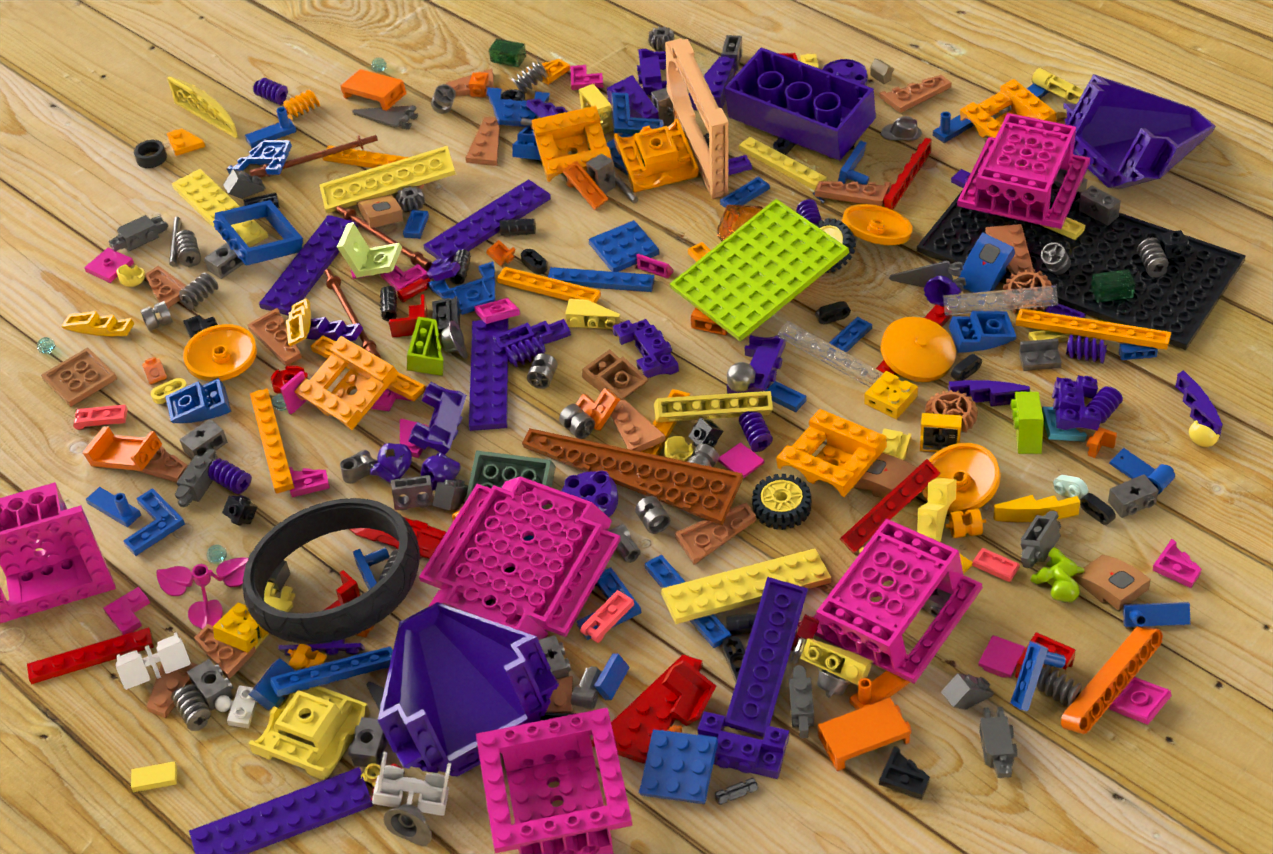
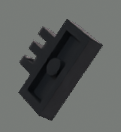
[183,315,218,339]

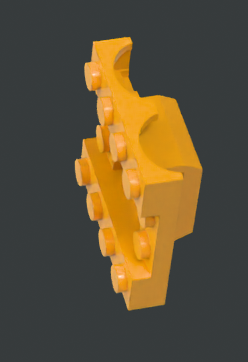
[960,79,1057,138]
[531,106,613,182]
[614,119,698,193]
[294,336,399,431]
[776,409,887,497]

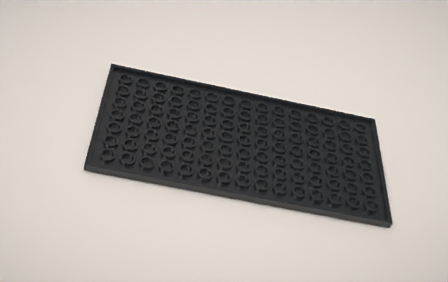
[916,189,1246,350]

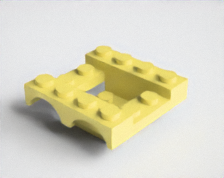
[249,686,370,780]

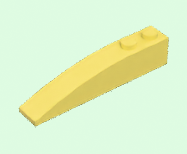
[167,76,238,138]

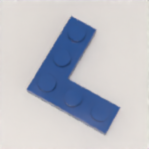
[611,92,663,134]
[123,488,185,556]
[576,567,642,640]

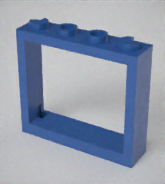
[213,200,303,266]

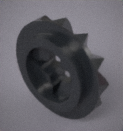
[501,89,525,101]

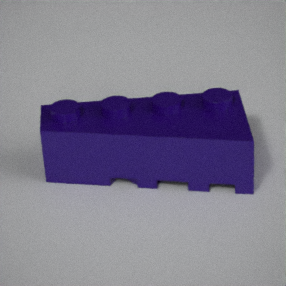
[689,57,736,111]
[607,75,659,119]

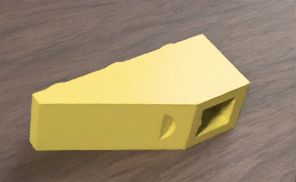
[565,299,621,329]
[800,638,873,685]

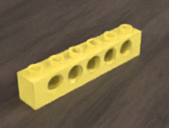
[654,391,773,423]

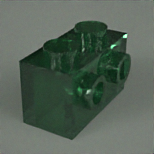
[489,38,527,67]
[1091,269,1135,303]

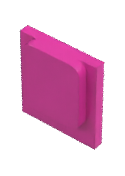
[280,371,307,414]
[718,442,765,479]
[978,635,1025,678]

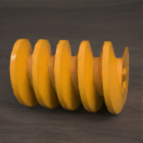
[283,90,320,120]

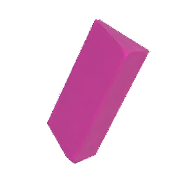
[636,254,674,278]

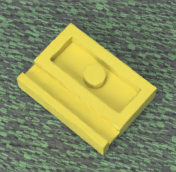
[882,428,911,460]

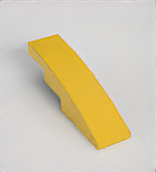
[286,298,311,347]
[61,311,135,336]
[993,495,1080,522]

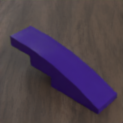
[526,99,568,118]
[307,317,363,341]
[494,319,571,350]
[1175,370,1223,438]
[948,380,1030,407]

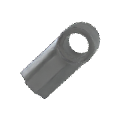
[609,524,641,563]
[571,666,602,709]

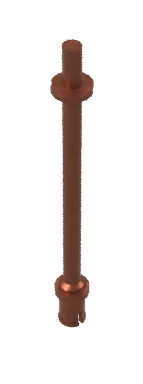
[249,135,378,178]
[336,205,433,271]
[324,269,381,358]

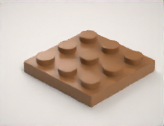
[41,347,117,407]

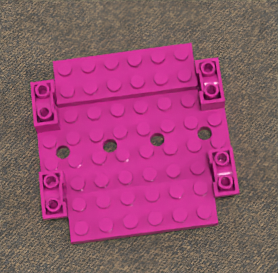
[419,476,621,640]

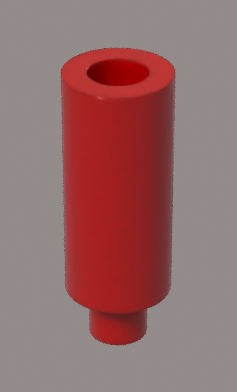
[397,278,431,303]

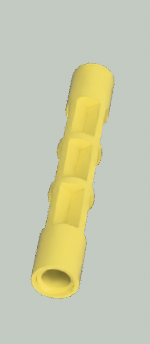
[1031,68,1084,104]

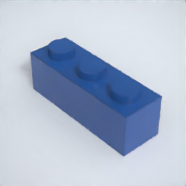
[1119,343,1158,360]

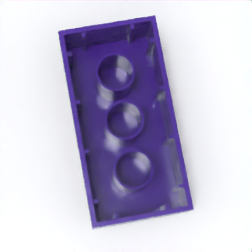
[724,47,876,161]

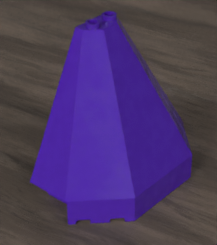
[1064,74,1216,189]
[378,602,559,777]

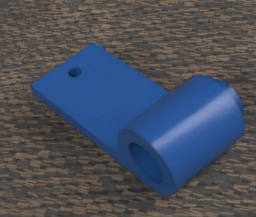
[1109,448,1175,494]

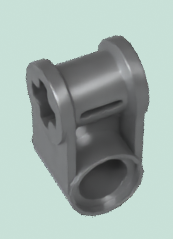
[340,450,378,483]

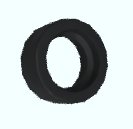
[134,139,167,168]

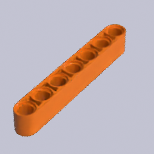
[1061,626,1163,734]

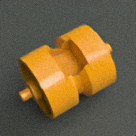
[945,508,986,538]
[287,644,327,671]

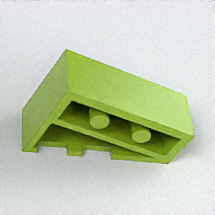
[407,317,443,376]
[1011,392,1044,454]

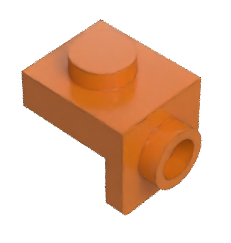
[469,72,489,97]
[486,240,516,267]
[142,357,167,384]
[1086,427,1117,458]

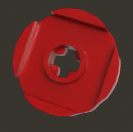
[271,366,308,394]

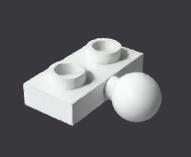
[214,685,257,728]

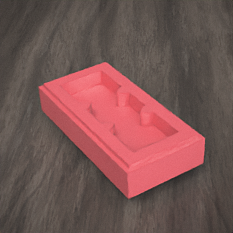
[972,548,1020,582]

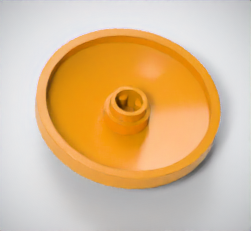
[842,204,913,245]
[881,317,956,382]
[183,324,257,381]
[922,443,1001,514]

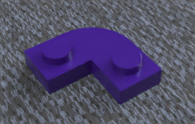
[427,258,461,281]

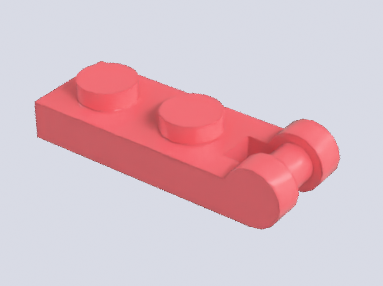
[73,405,128,430]
[580,590,634,643]

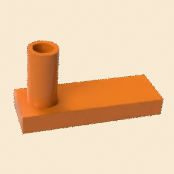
[563,160,609,210]
[849,671,910,710]

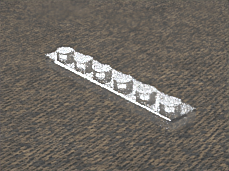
[943,285,1058,315]
[777,321,883,387]

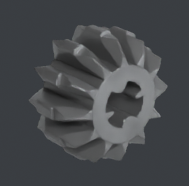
[648,26,675,51]
[396,186,425,213]

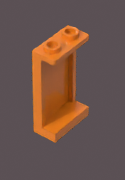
[340,69,407,111]
[83,426,162,471]
[818,698,912,771]

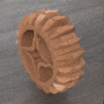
[1002,268,1053,314]
[925,390,978,433]

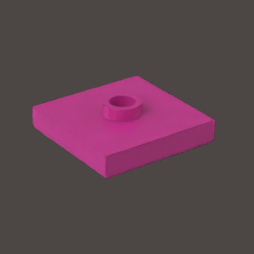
[84,247,134,283]
[474,298,520,324]
[1109,677,1172,725]

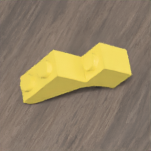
[917,477,957,542]

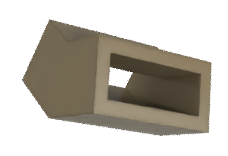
[870,58,894,84]

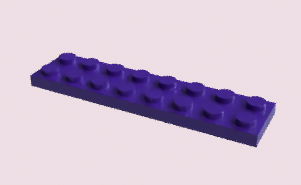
[424,179,551,262]
[259,215,359,316]
[469,318,509,431]
[724,577,808,737]
[189,767,373,854]

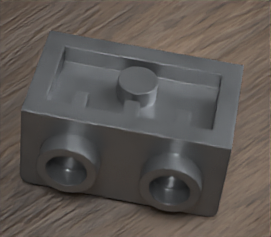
[1019,338,1062,371]

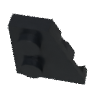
[879,746,930,800]

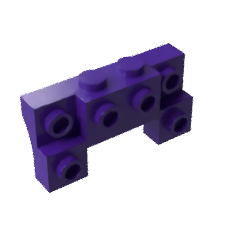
[637,48,667,95]
[613,319,679,378]
[727,335,786,394]
[1052,375,1101,431]
[408,382,467,454]
[698,711,789,779]

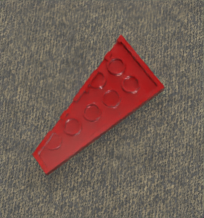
[591,654,703,764]

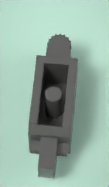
[109,215,169,251]
[175,449,218,507]
[1021,510,1061,568]
[789,665,814,738]
[979,707,1017,778]

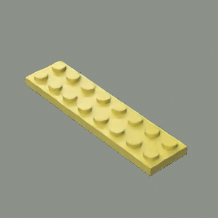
[320,146,456,213]
[172,169,268,248]
[661,549,831,624]

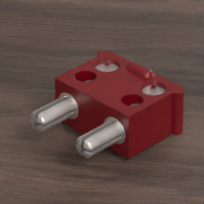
[790,614,819,664]

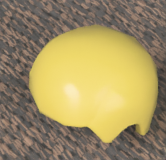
[117,264,145,287]
[1189,420,1220,447]
[664,436,694,462]

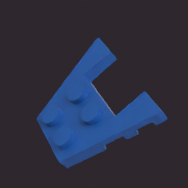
[487,87,550,127]
[227,140,292,175]
[429,261,496,315]

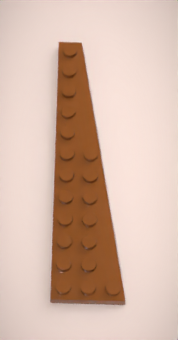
[522,428,743,526]

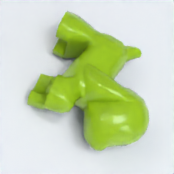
[1031,547,1085,602]

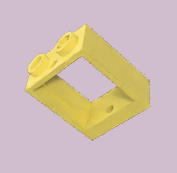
[579,84,614,134]

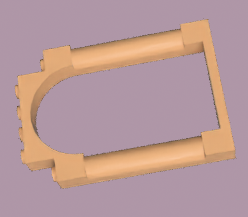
[665,38,728,199]

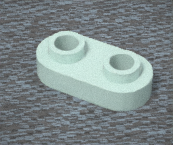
[1053,475,1088,499]

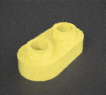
[151,378,187,404]

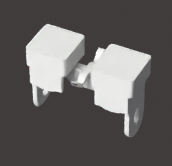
[116,632,191,689]
[372,752,451,816]

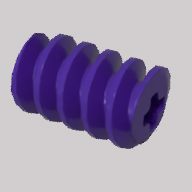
[253,78,288,105]
[796,199,822,225]
[1066,334,1108,364]
[505,335,546,368]
[1086,386,1123,423]
[738,412,773,453]
[208,458,252,494]

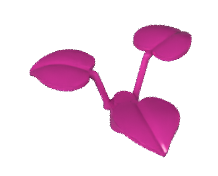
[156,557,248,630]

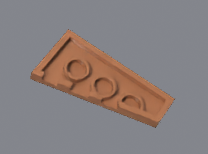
[815,181,891,207]
[675,503,756,565]

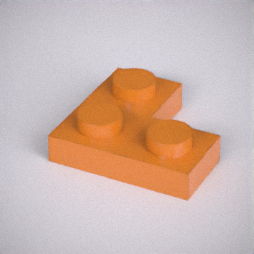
[576,388,620,431]

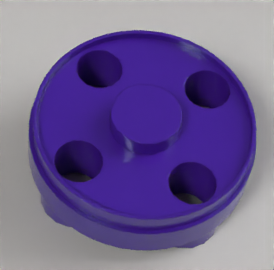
[822,59,868,86]
[562,471,618,517]

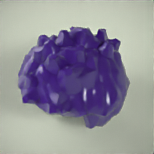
[924,275,961,307]

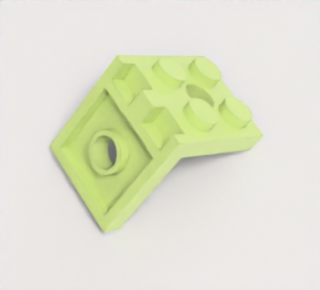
[337,223,402,278]

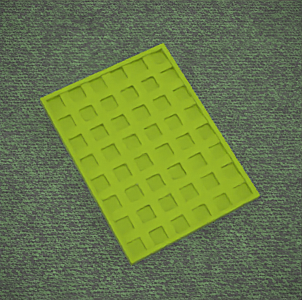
[670,199,849,342]

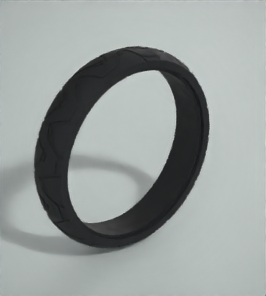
[242,498,420,644]

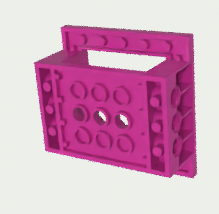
[957,113,1090,229]
[0,482,116,623]
[813,519,983,684]
[476,708,633,854]

